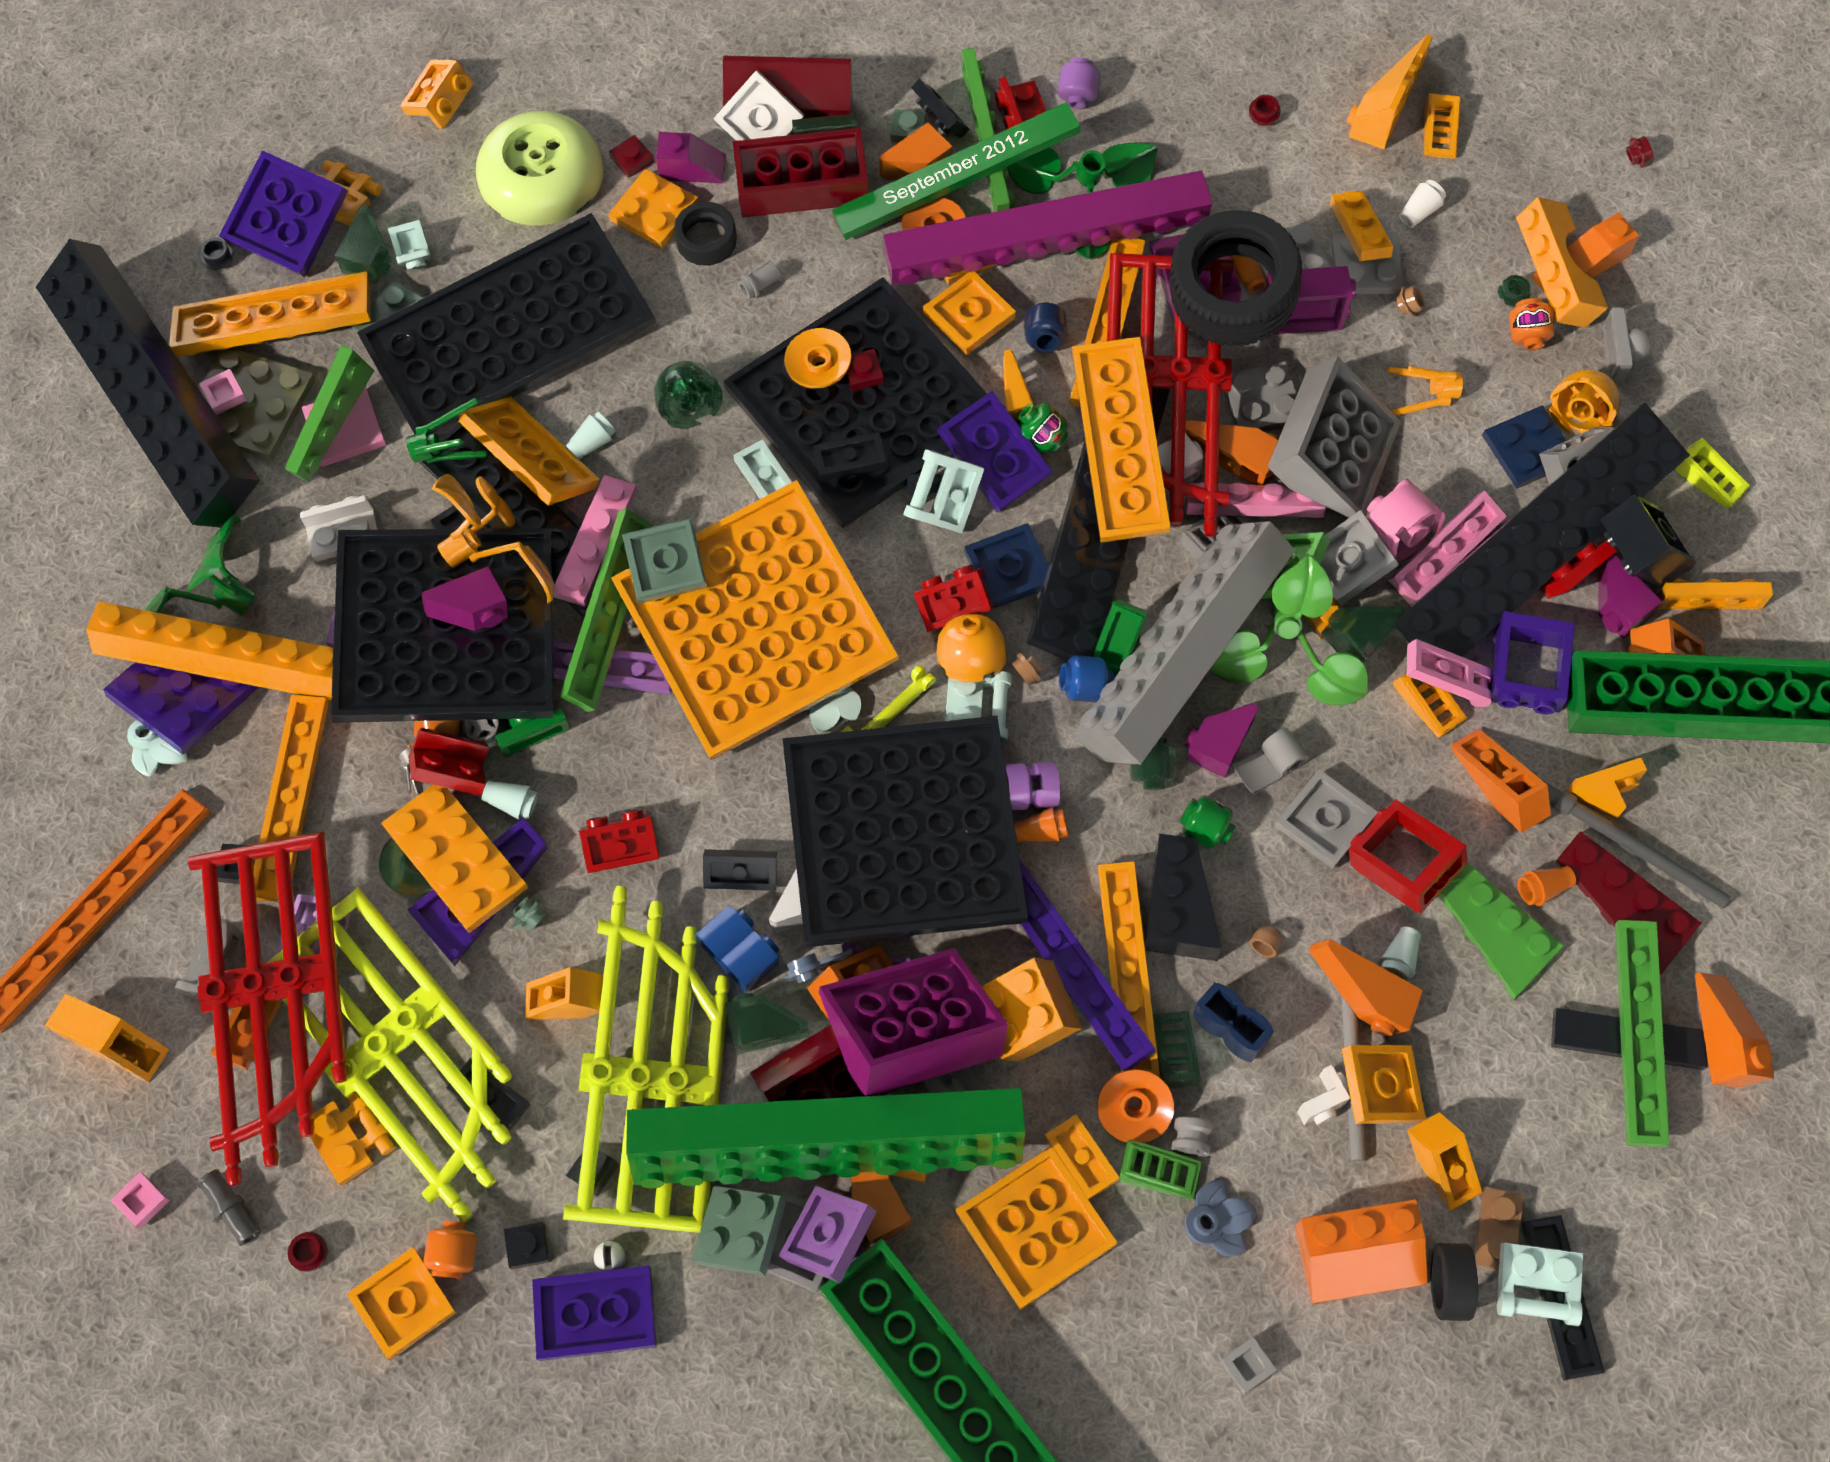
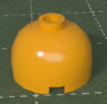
[1549,370,1621,435]
[936,614,1007,682]

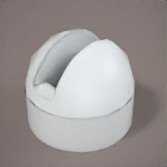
[594,1241,626,1271]

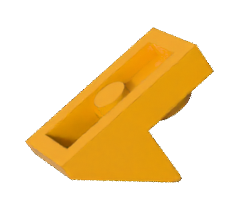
[1567,758,1647,819]

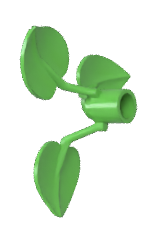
[1209,554,1368,705]

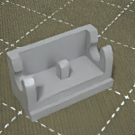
[175,918,244,999]

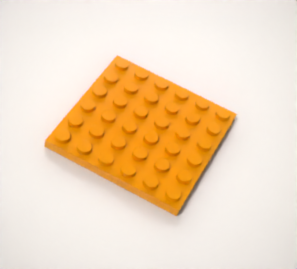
[611,480,899,760]

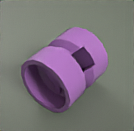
[1005,761,1060,810]

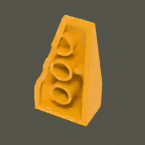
[1347,34,1433,149]

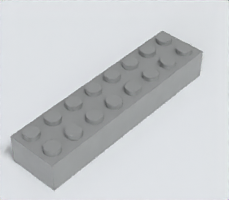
[1074,521,1295,765]

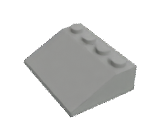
[1268,356,1401,518]

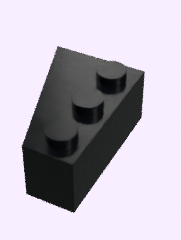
[1144,834,1222,961]

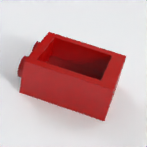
[1348,799,1467,914]

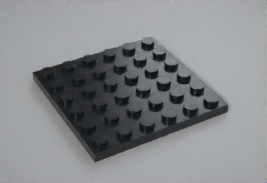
[723,277,987,529]
[331,528,553,723]
[782,716,1028,948]

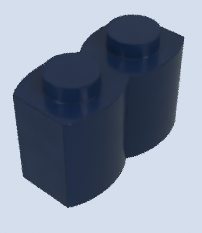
[1193,982,1274,1062]

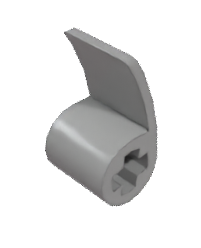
[1232,728,1309,793]

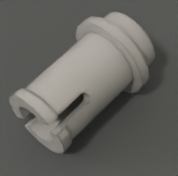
[738,261,781,299]

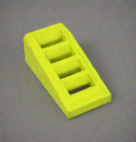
[1674,437,1750,509]

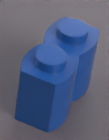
[696,905,780,993]

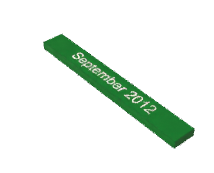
[832,102,1081,241]

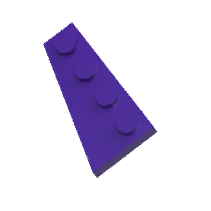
[408,818,548,967]

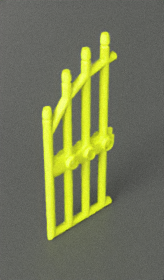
[563,886,730,1233]
[266,887,512,1223]

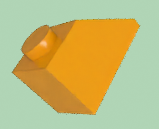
[525,967,604,1019]
[1407,1112,1483,1211]

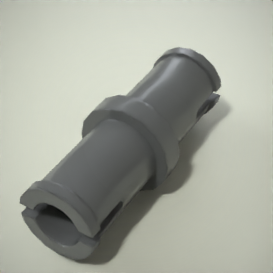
[197,1169,261,1246]

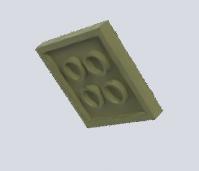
[199,347,316,461]

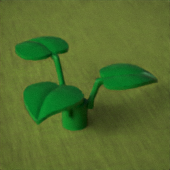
[1007,143,1158,260]
[145,514,256,616]

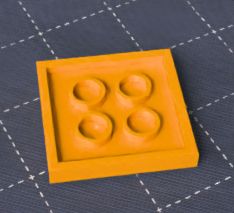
[955,1146,1118,1311]

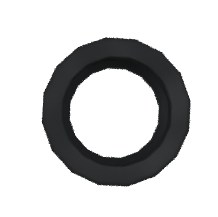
[674,201,737,266]
[1430,1243,1478,1321]

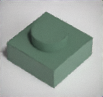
[890,109,926,142]

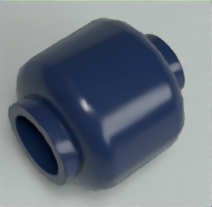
[1024,302,1068,352]

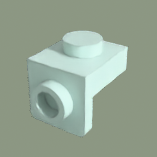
[388,220,432,271]

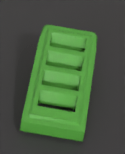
[1119,1139,1201,1200]

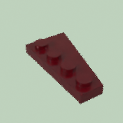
[1556,831,1702,975]

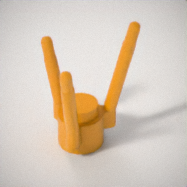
[1387,366,1463,416]

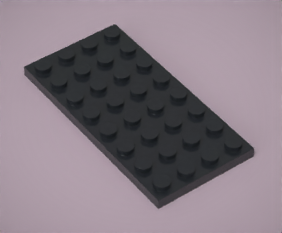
[357,213,656,436]

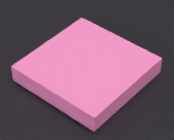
[302,386,386,467]

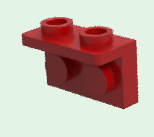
[995,77,1046,130]
[1540,541,1617,599]
[913,564,994,632]
[408,727,489,796]
[579,809,660,874]

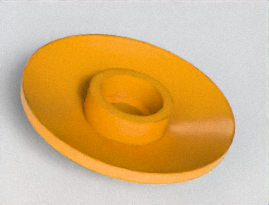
[784,328,851,388]

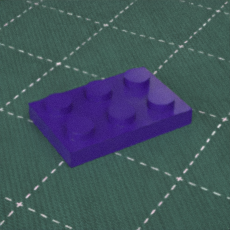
[937,391,1053,513]
[532,1266,657,1361]

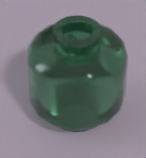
[1130,738,1177,790]

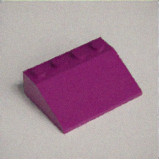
[819,948,1008,1097]

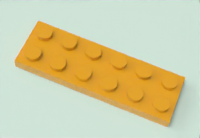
[169,271,371,357]
[1072,337,1171,542]

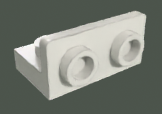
[300,495,379,562]

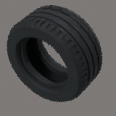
[1170,210,1302,346]

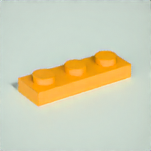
[1330,190,1393,261]
[1657,579,1773,609]

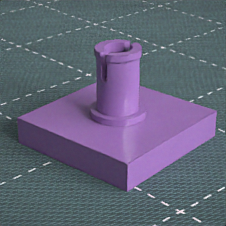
[779,1186,877,1283]

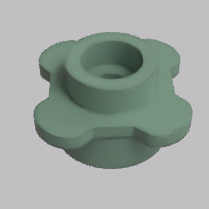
[512,893,547,931]

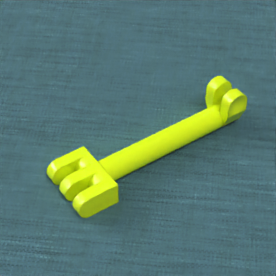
[841,664,936,732]

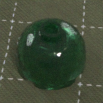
[654,360,723,429]

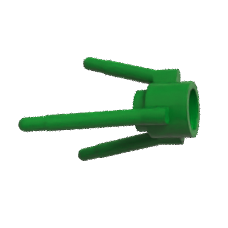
[406,398,488,463]

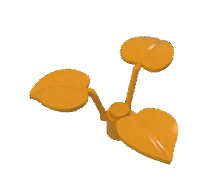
[432,474,554,604]

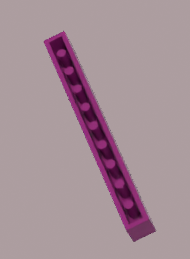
[883,170,1213,285]

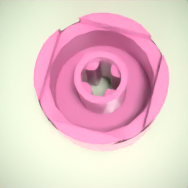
[1367,479,1445,563]

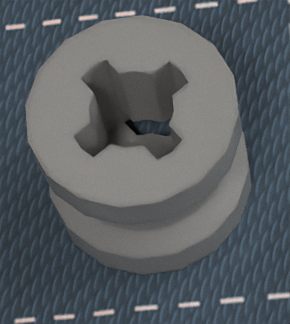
[463,719,503,750]
[1171,1117,1213,1157]

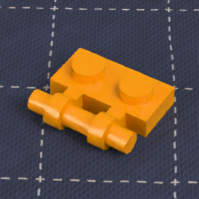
[314,160,383,228]
[310,1091,396,1186]

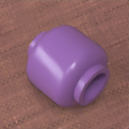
[1058,58,1101,109]

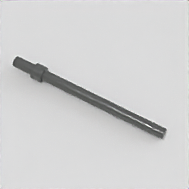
[1541,779,1731,909]

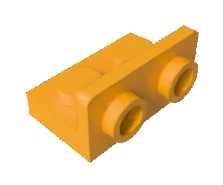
[400,60,473,128]

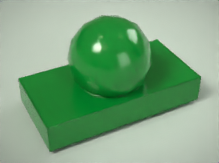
[1093,598,1149,675]
[495,707,570,757]

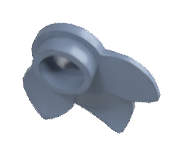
[785,948,853,984]
[1184,1180,1256,1257]

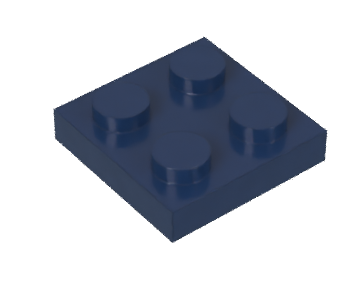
[1482,405,1571,489]
[964,523,1048,608]

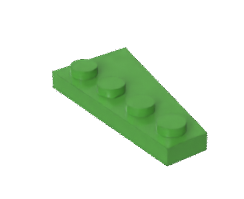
[284,345,375,482]
[1438,862,1564,1000]

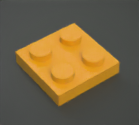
[608,169,699,249]
[923,271,1016,356]
[1342,1045,1426,1124]
[346,1247,457,1361]

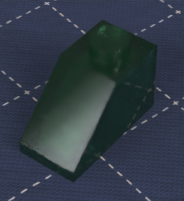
[335,204,391,284]
[1321,606,1406,662]
[725,993,810,1055]

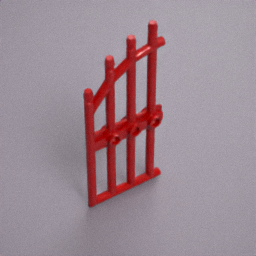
[1107,253,1234,537]
[188,832,348,1186]

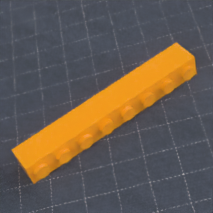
[86,601,333,701]

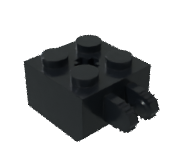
[1600,494,1696,587]

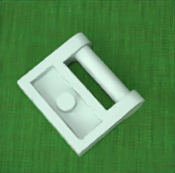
[903,449,984,533]
[945,671,1012,744]
[1497,1243,1583,1326]

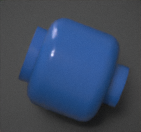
[1059,655,1114,703]

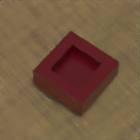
[609,135,654,178]
[846,349,884,392]

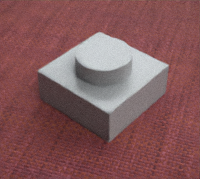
[1220,1337,1277,1395]

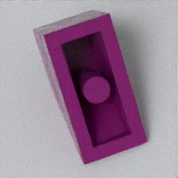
[656,132,726,183]
[1598,554,1663,639]
[422,567,508,631]
[1184,704,1259,778]

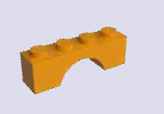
[1516,197,1608,328]

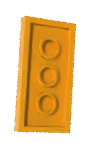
[458,397,600,506]
[381,785,528,933]

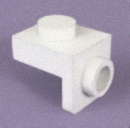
[1297,1065,1350,1126]

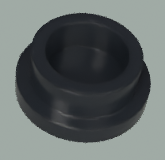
[200,238,234,270]

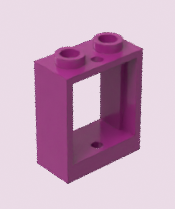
[1263,266,1356,334]

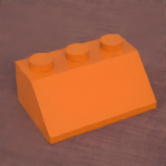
[1295,1199,1427,1304]

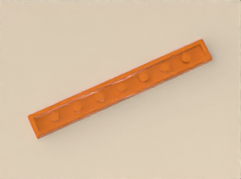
[0,788,211,1033]

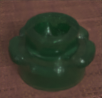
[1498,275,1530,307]

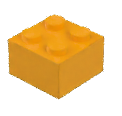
[982,958,1082,1062]

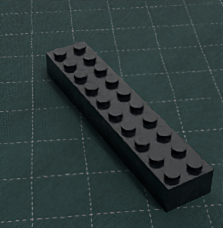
[36,239,260,528]

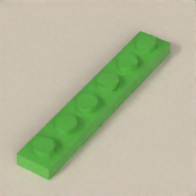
[962,48,1015,212]
[559,508,653,712]
[1615,920,1669,1148]

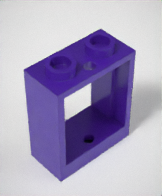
[1489,611,1575,715]

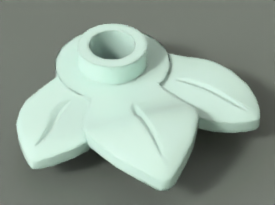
[806,686,861,733]
[127,720,188,777]

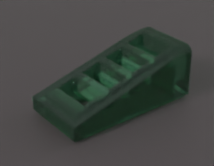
[1153,1011,1201,1088]

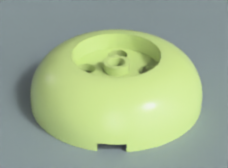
[476,111,604,226]

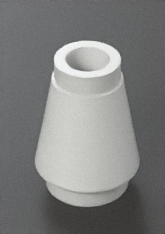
[1399,180,1446,228]

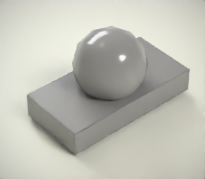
[1603,308,1651,382]

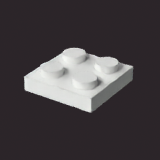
[714,70,804,141]

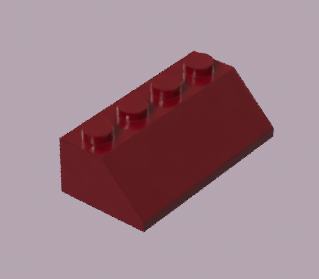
[723,55,853,131]
[732,127,869,218]
[750,1025,891,1102]

